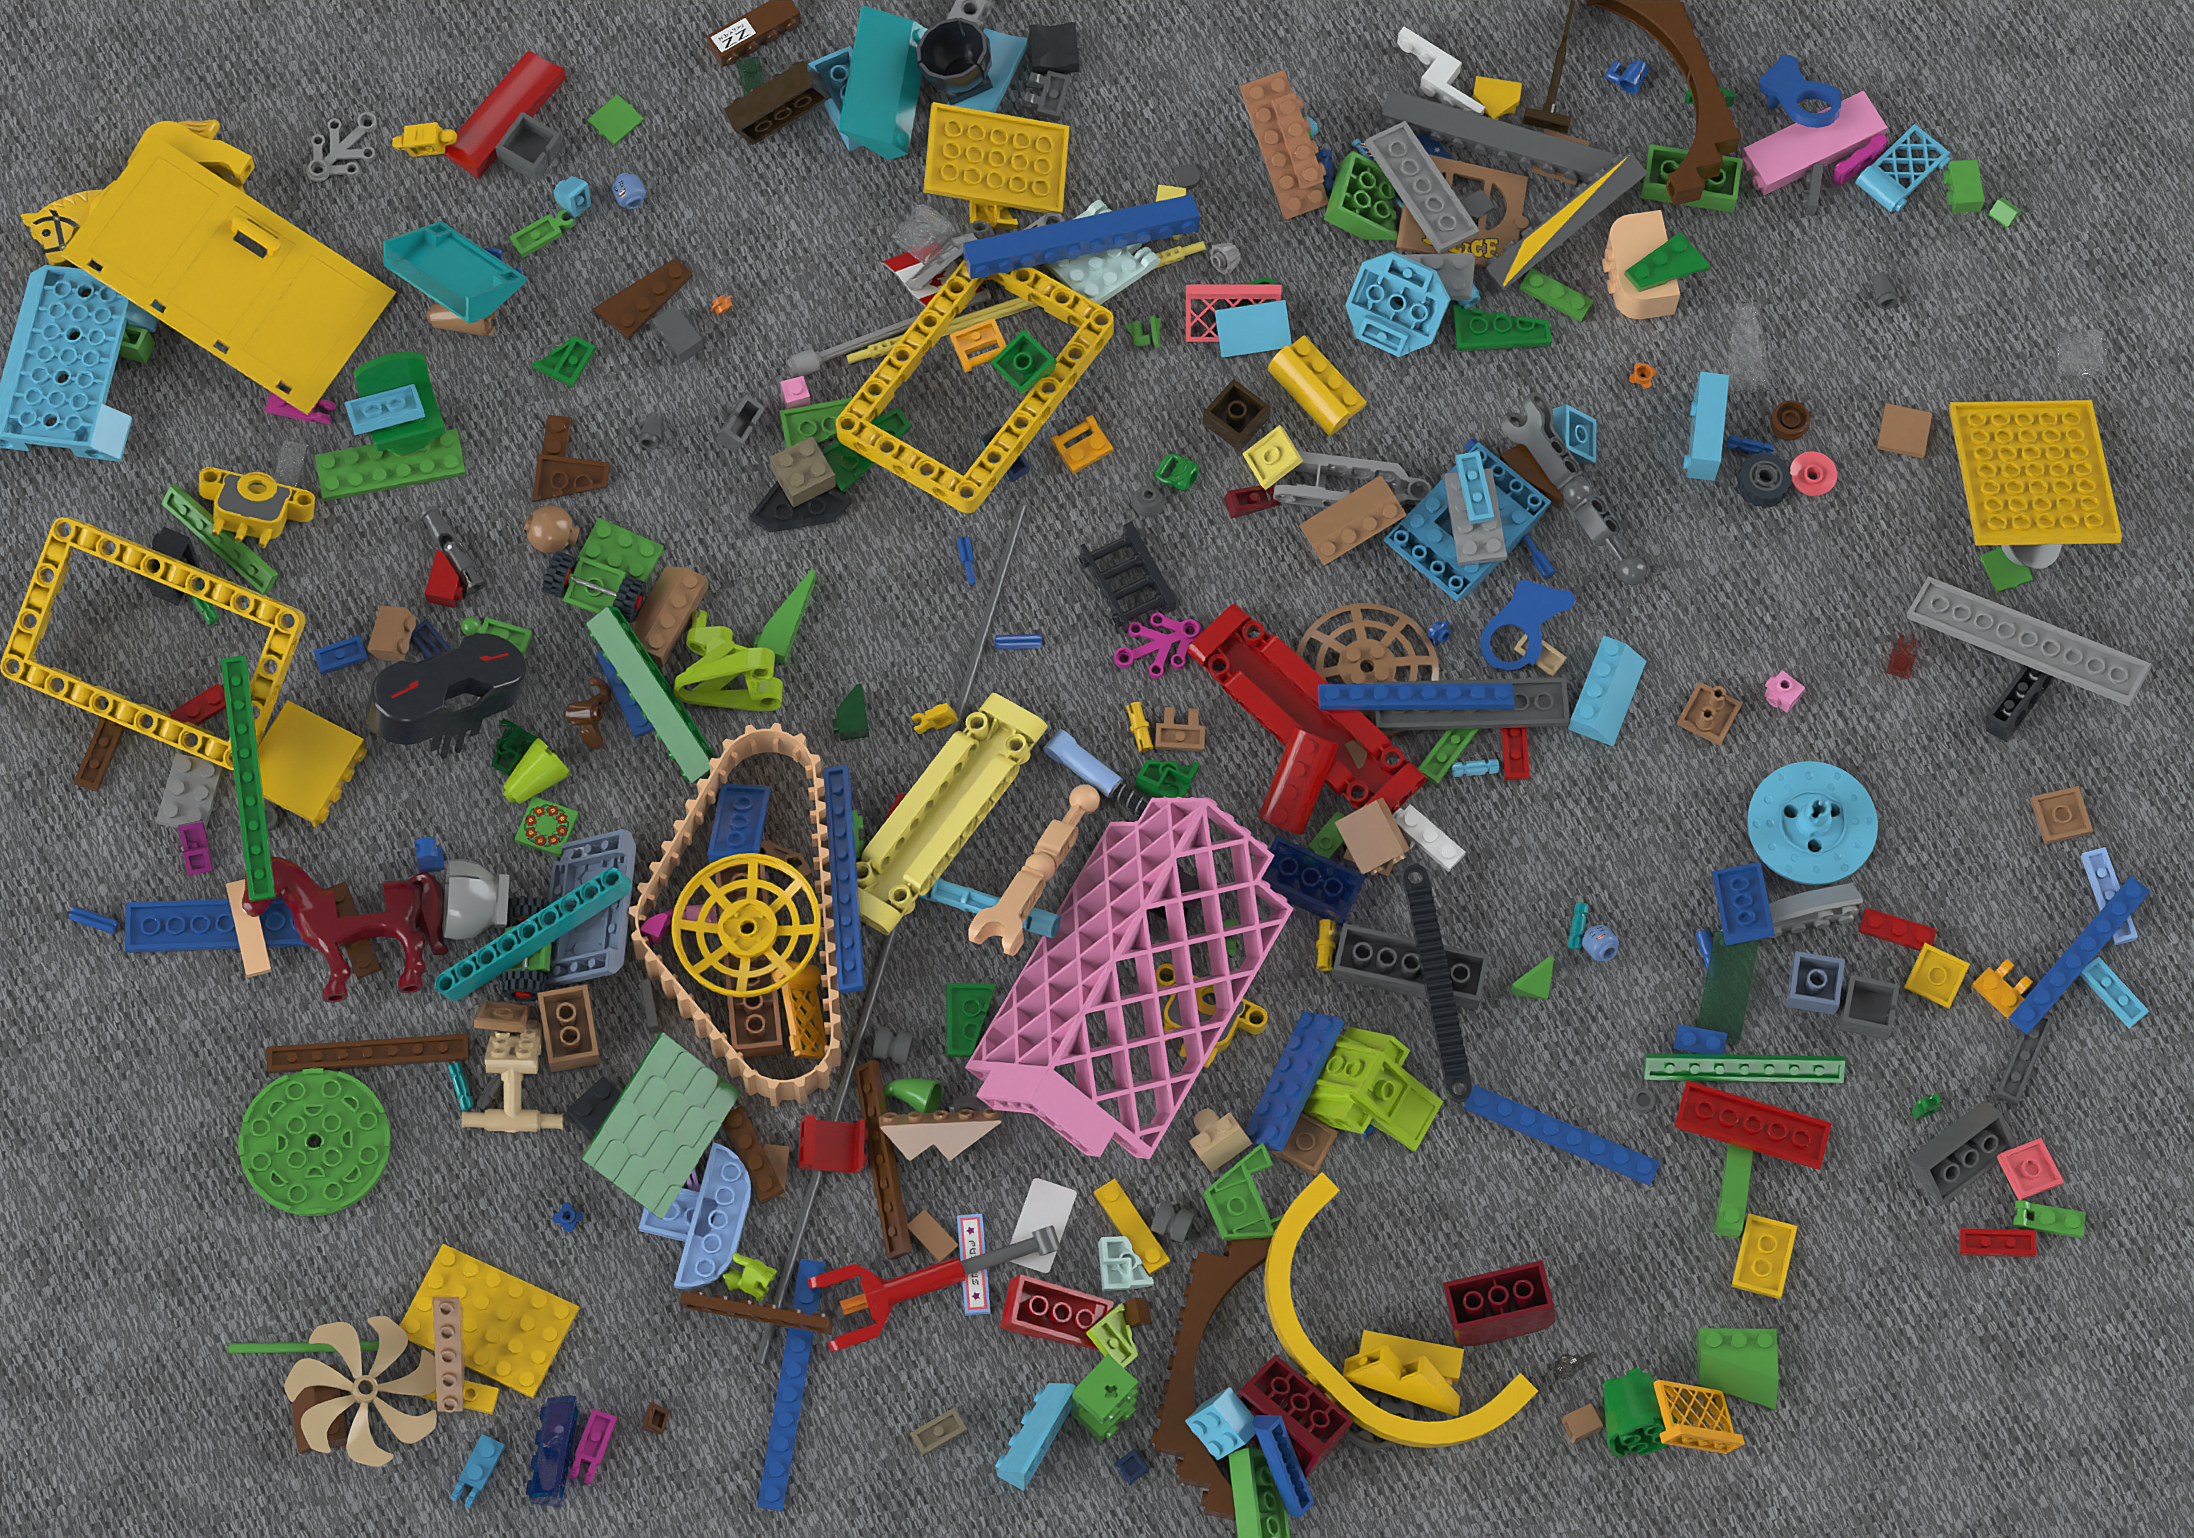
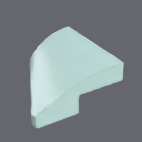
[1098,1236,1154,1292]

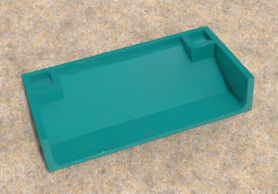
[838,6,928,160]
[383,221,527,323]

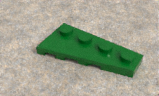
[1452,305,1552,351]

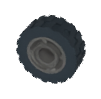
[1737,452,1792,508]

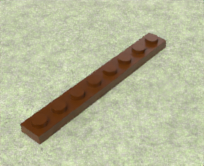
[267,1033,469,1074]
[854,1060,911,1260]

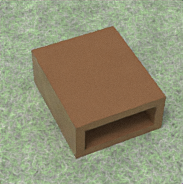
[1335,797,1411,875]

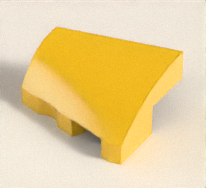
[969,200,1018,230]

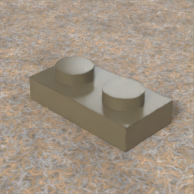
[910,1408,967,1457]

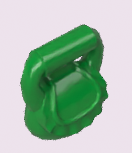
[1155,454,1200,491]

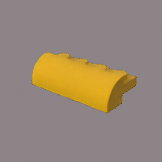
[1268,335,1367,437]

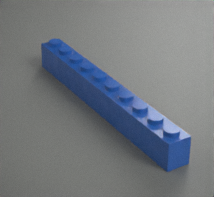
[963,194,1200,279]

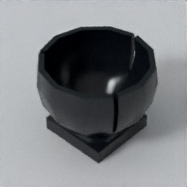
[917,18,993,105]

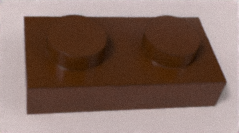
[541,415,572,457]

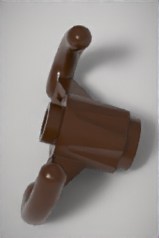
[566,677,611,750]

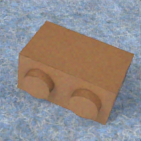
[367,606,416,661]

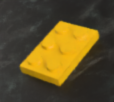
[1731,1213,1798,1299]

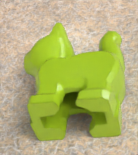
[723,1252,777,1302]

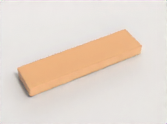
[226,879,272,978]

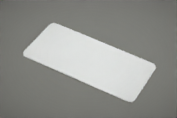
[1010,1178,1077,1273]

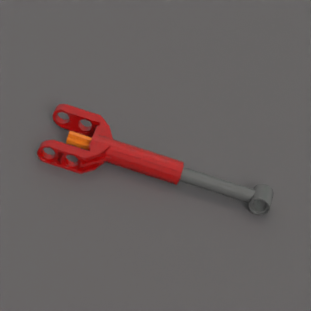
[807,1225,1061,1352]

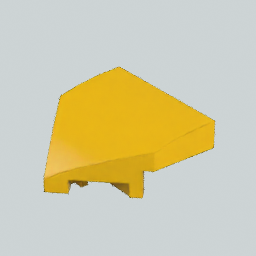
[1473,76,1522,120]

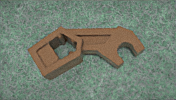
[760,841,813,881]

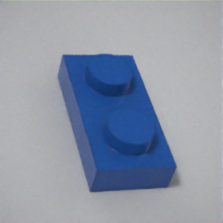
[313,635,368,675]
[1673,1024,1727,1054]

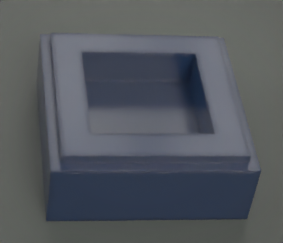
[1114,1449,1150,1486]

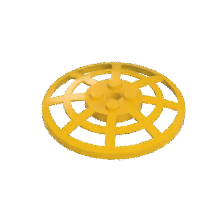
[672,853,821,997]

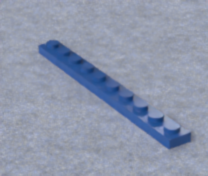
[823,764,865,994]
[757,1259,826,1512]

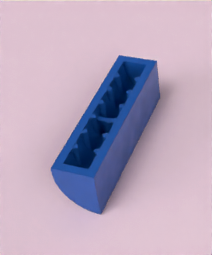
[1252,1415,1314,1517]

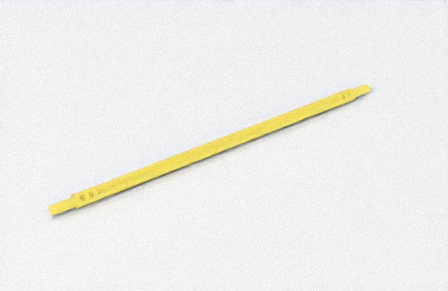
[846,241,1206,364]

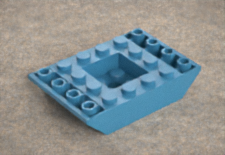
[1384,442,1551,602]

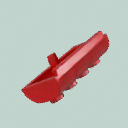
[1258,725,1339,835]

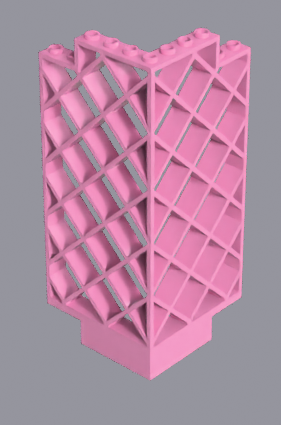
[965,797,1294,1159]

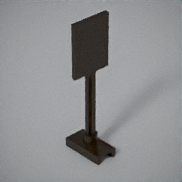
[1522,0,1576,133]

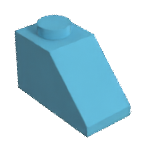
[554,176,591,219]

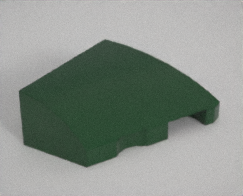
[491,718,540,778]

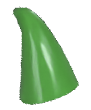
[883,1078,942,1114]

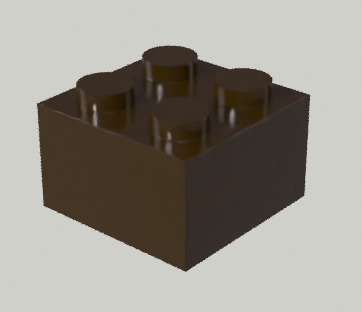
[1202,379,1271,452]

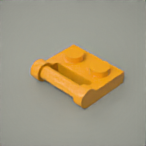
[949,318,1007,373]
[1050,415,1113,474]

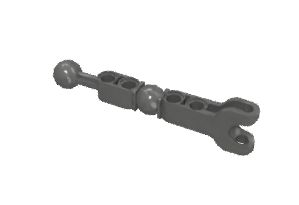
[1500,392,1647,585]

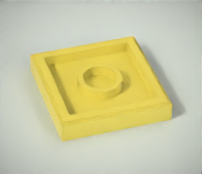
[1242,425,1303,490]

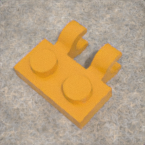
[1972,959,2033,1019]

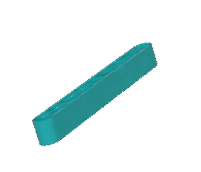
[434,867,632,1001]

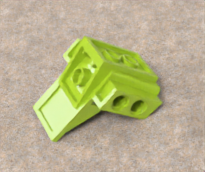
[1302,1027,1444,1152]

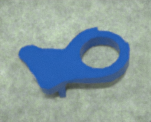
[1759,55,1842,128]
[1480,579,1575,671]

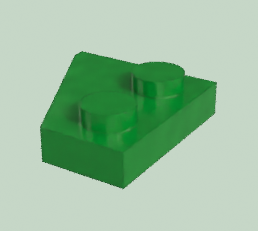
[532,336,596,388]

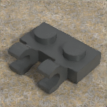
[1022,71,1071,121]

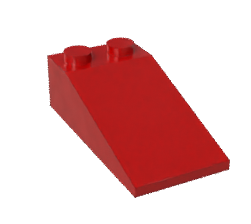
[1000,1274,1113,1350]

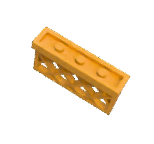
[1653,1380,1745,1454]

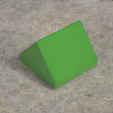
[1989,197,2021,228]

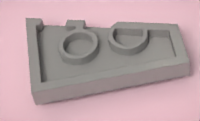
[906,233,978,290]

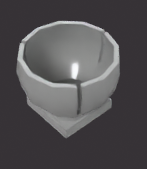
[443,859,509,940]

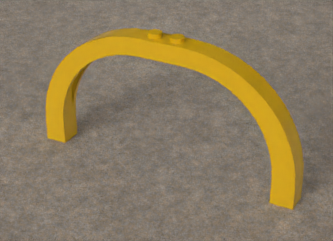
[1264,1172,1538,1448]

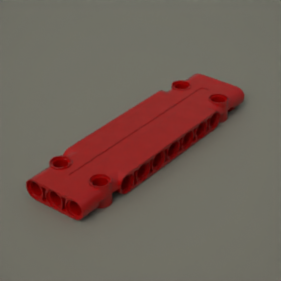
[1187,603,1427,815]

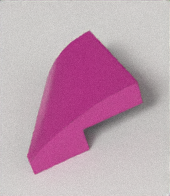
[640,908,674,949]

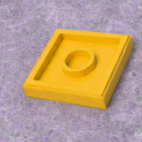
[1904,943,1970,1009]

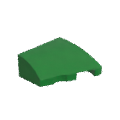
[1134,760,1200,798]

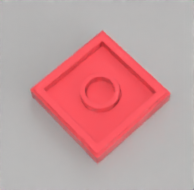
[1997,1138,2064,1200]

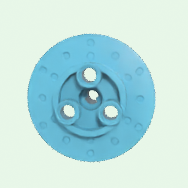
[1747,761,1878,885]

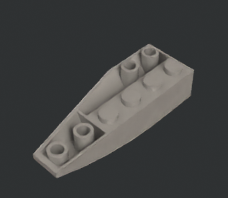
[1712,883,1863,947]

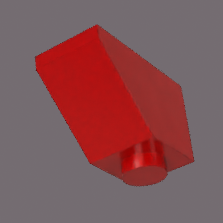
[424,550,464,608]

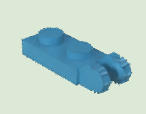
[451,1434,506,1508]

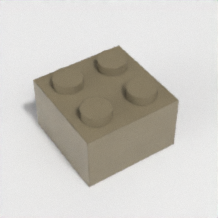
[770,436,836,508]

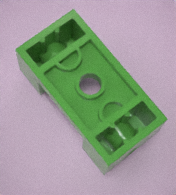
[1071,1354,1138,1442]

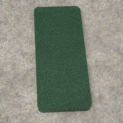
[1697,931,1758,1045]

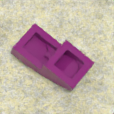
[178,820,213,876]

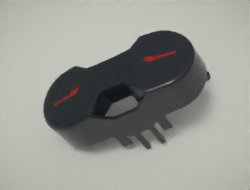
[366,633,526,759]

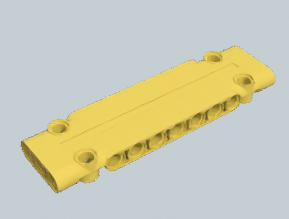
[856,693,1048,935]

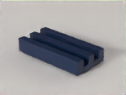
[410,619,452,658]

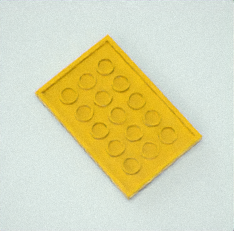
[923,102,1069,214]
[399,1244,580,1399]

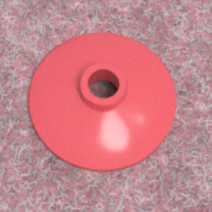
[1790,451,1837,496]

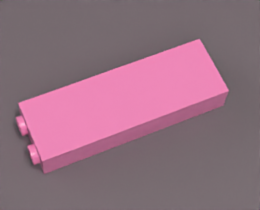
[1741,91,1888,195]

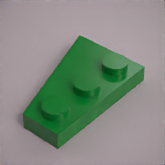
[946,983,996,1058]

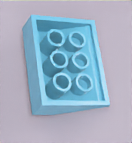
[995,1383,1076,1491]

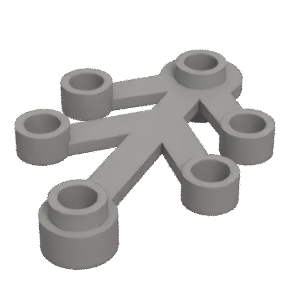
[306,112,377,182]

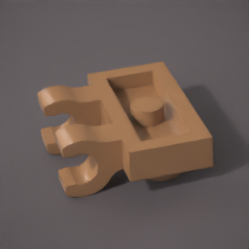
[1155,707,1205,752]

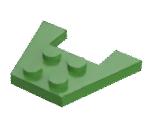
[1203,1142,1303,1240]

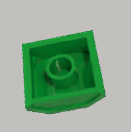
[990,329,1058,395]

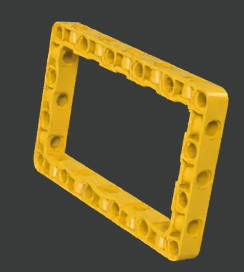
[836,260,1114,513]
[0,517,306,770]

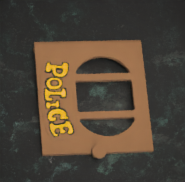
[1396,154,1529,268]

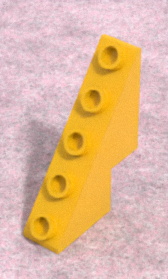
[1343,1344,1460,1416]

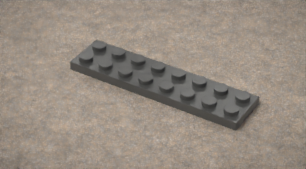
[1372,677,1570,731]

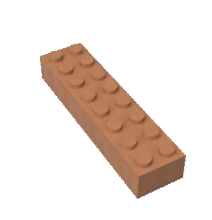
[715,864,784,1058]

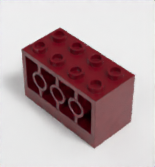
[1237,1354,1354,1479]

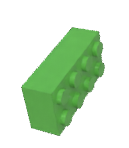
[1640,144,1742,213]

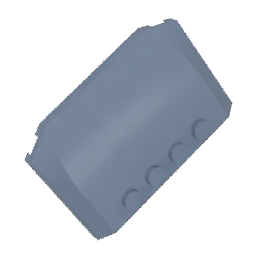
[547,829,636,987]

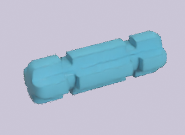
[1451,759,1500,777]

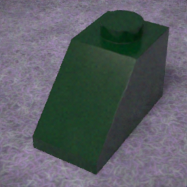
[832,684,869,741]

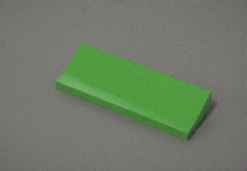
[1228,1448,1290,1538]

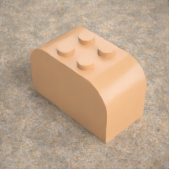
[1602,210,1680,319]

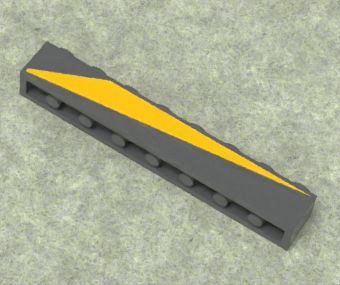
[1483,151,1648,292]

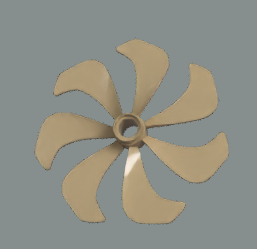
[284,1316,437,1467]

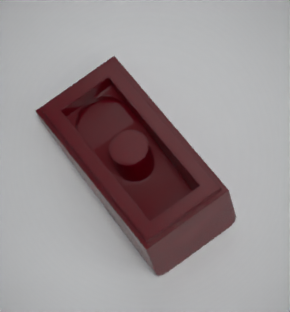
[1224,485,1279,519]

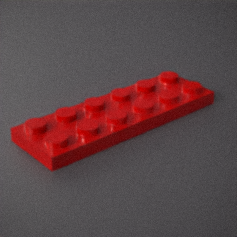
[1674,1081,1832,1170]

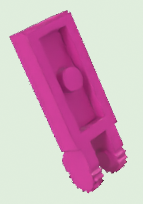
[1833,134,1887,186]
[265,390,336,424]
[570,1409,618,1484]

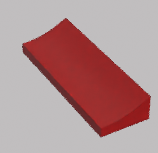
[443,50,566,179]

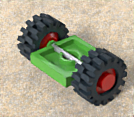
[542,551,647,623]
[501,896,551,1002]

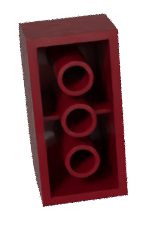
[1443,1260,1556,1346]

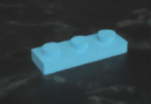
[1455,451,1494,524]
[2080,956,2149,1029]

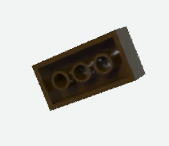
[724,60,831,145]

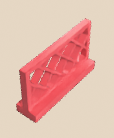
[1185,284,1281,342]

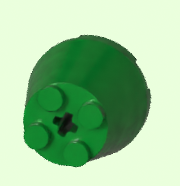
[1603,1368,1677,1458]

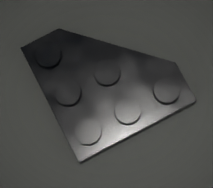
[749,480,850,533]

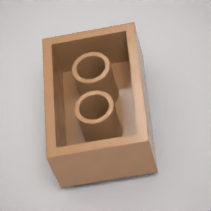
[537,984,601,1072]

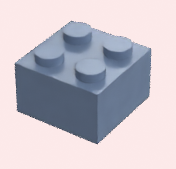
[1785,951,1845,1015]

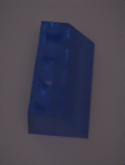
[1261,835,1366,927]
[526,1395,580,1508]

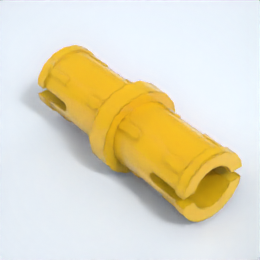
[1126,702,1154,753]
[1316,919,1336,971]

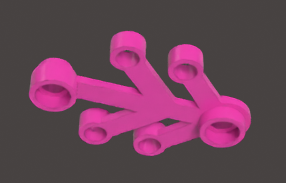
[1114,612,1202,679]

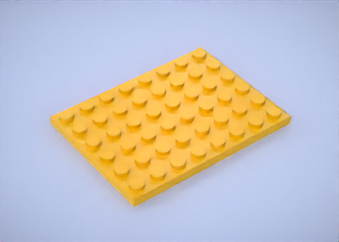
[1949,400,2122,546]

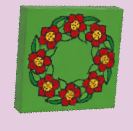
[514,796,579,858]

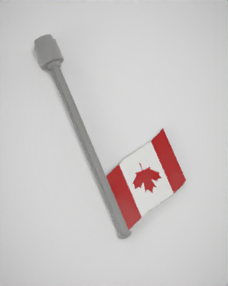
[786,242,991,378]

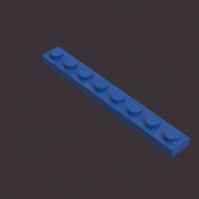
[1318,683,1515,710]
[2008,876,2150,1035]
[1464,1085,1660,1186]

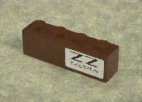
[706,0,801,67]

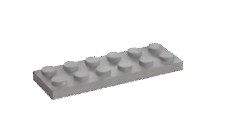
[1365,121,1480,254]

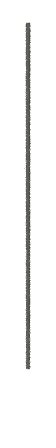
[754,504,1027,1366]

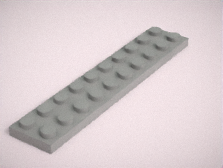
[1907,576,2151,707]

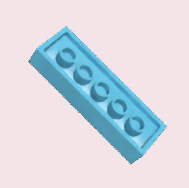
[947,28,1028,113]

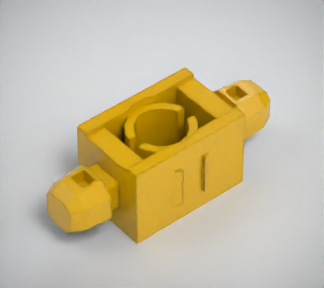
[392,122,457,157]

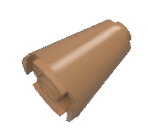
[427,303,496,337]

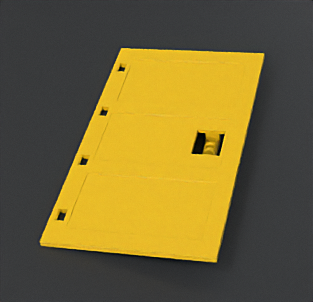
[61,133,396,415]

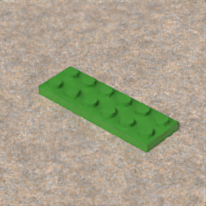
[315,429,466,502]

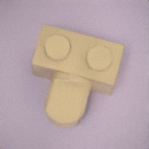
[1189,1108,1252,1173]

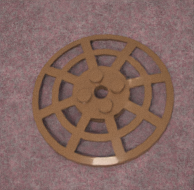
[1296,603,1439,738]

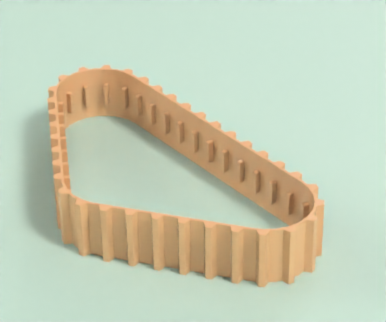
[628,723,842,1107]

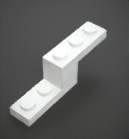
[1397,27,1485,116]
[1356,792,1466,872]

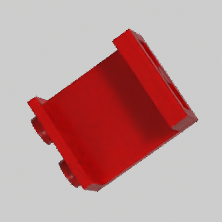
[798,1114,868,1174]

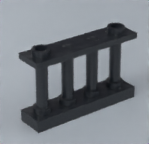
[1078,521,1177,634]

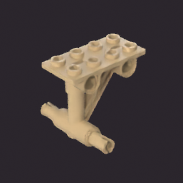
[462,1020,564,1133]

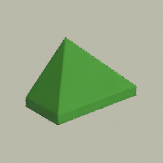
[1510,956,1554,999]

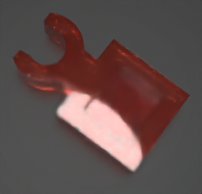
[1885,635,1916,679]

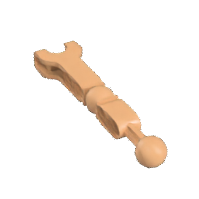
[969,784,1100,956]

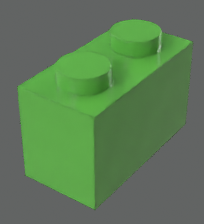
[1943,159,1985,213]

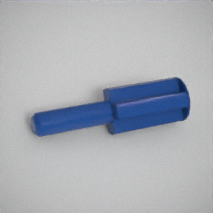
[1522,534,1556,579]
[956,537,976,585]

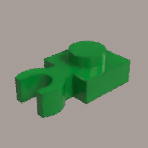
[1911,1093,1942,1121]

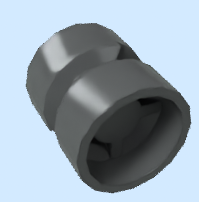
[872,1026,914,1065]
[1151,1200,1196,1244]

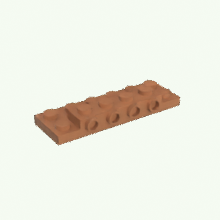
[1239,70,1329,220]

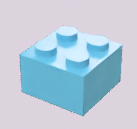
[1185,1387,1256,1460]

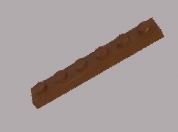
[680,1290,833,1335]

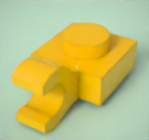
[911,703,958,734]

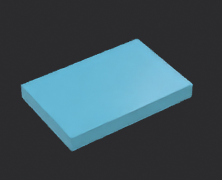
[1215,300,1292,358]
[345,384,425,435]

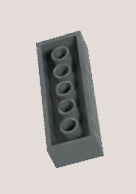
[1332,923,1490,1010]

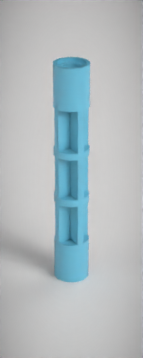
[918,878,1061,938]

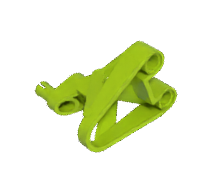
[674,610,783,711]

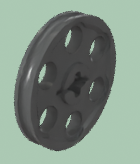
[1345,1382,1414,1450]

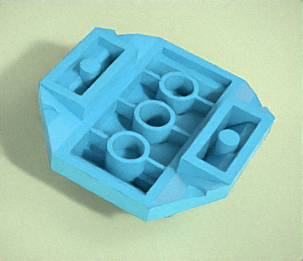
[1345,251,1451,357]

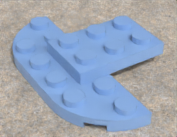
[639,1142,751,1289]

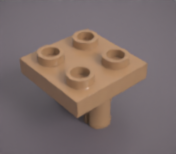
[1676,681,1742,746]

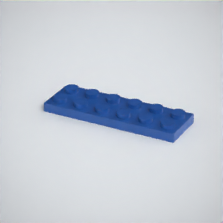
[1245,1011,1345,1152]

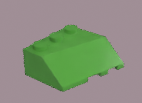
[1324,151,1397,240]
[1696,1328,1779,1411]

